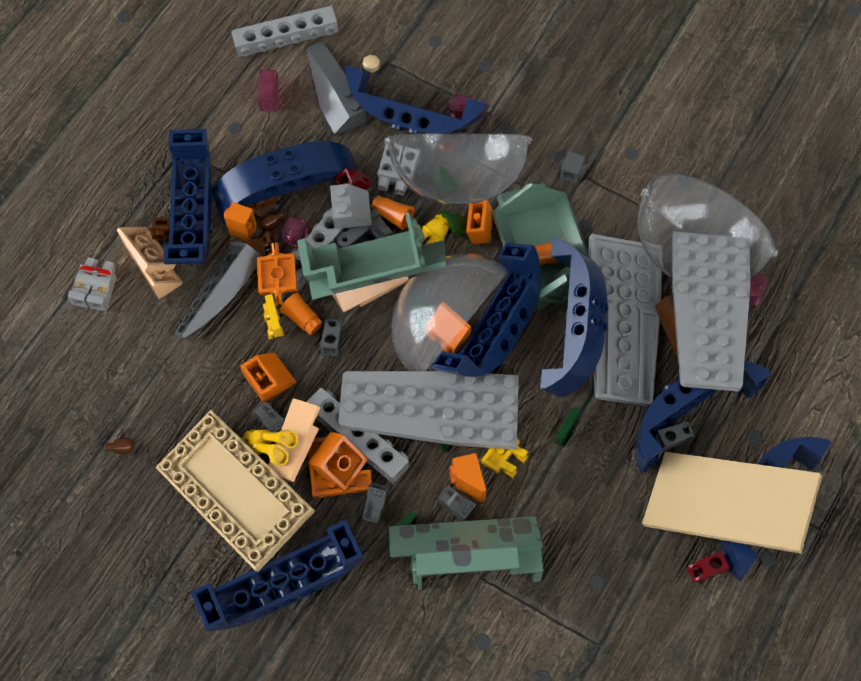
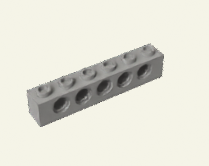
[231,5,338,57]
[292,208,350,292]
[307,388,409,484]

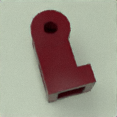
[335,168,371,190]
[687,551,730,583]

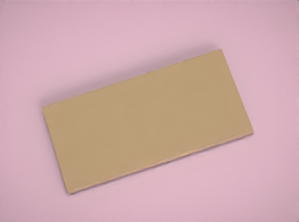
[155,410,315,572]
[642,452,822,553]

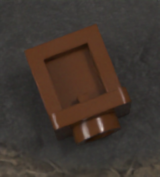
[152,217,170,240]

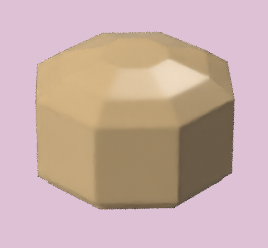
[363,55,380,73]

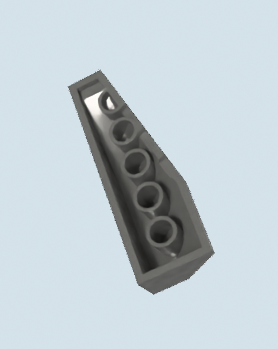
[306,41,367,135]
[175,241,263,338]

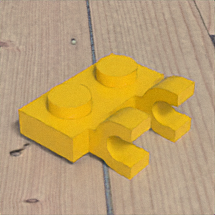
[263,294,284,339]
[481,439,528,479]

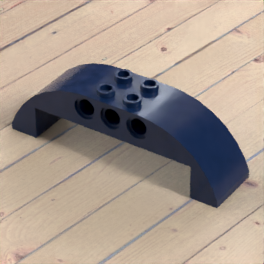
[345,65,489,135]
[164,129,212,265]
[212,141,358,224]
[540,238,609,397]
[431,243,541,377]
[635,360,771,473]
[721,437,832,581]
[190,519,363,631]

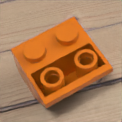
[240,353,296,403]

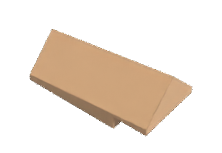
[117,227,183,299]
[333,276,409,313]
[269,398,321,483]

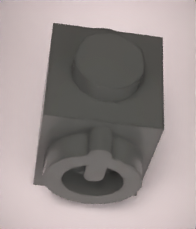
[559,151,588,184]

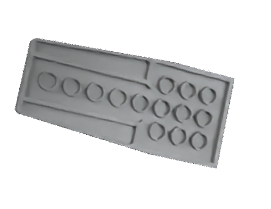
[672,232,750,391]
[589,234,661,406]
[338,371,519,450]

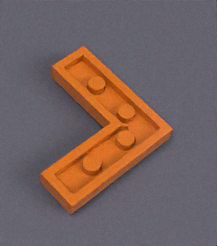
[308,437,372,498]

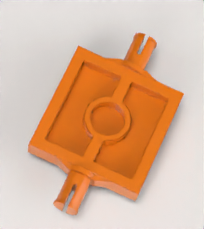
[257,242,298,306]

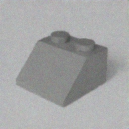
[330,184,372,229]

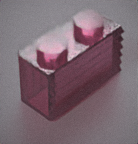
[257,70,279,112]

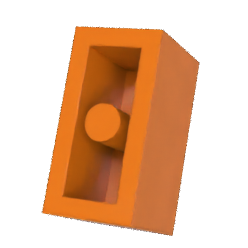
[466,200,493,244]
[224,202,257,240]

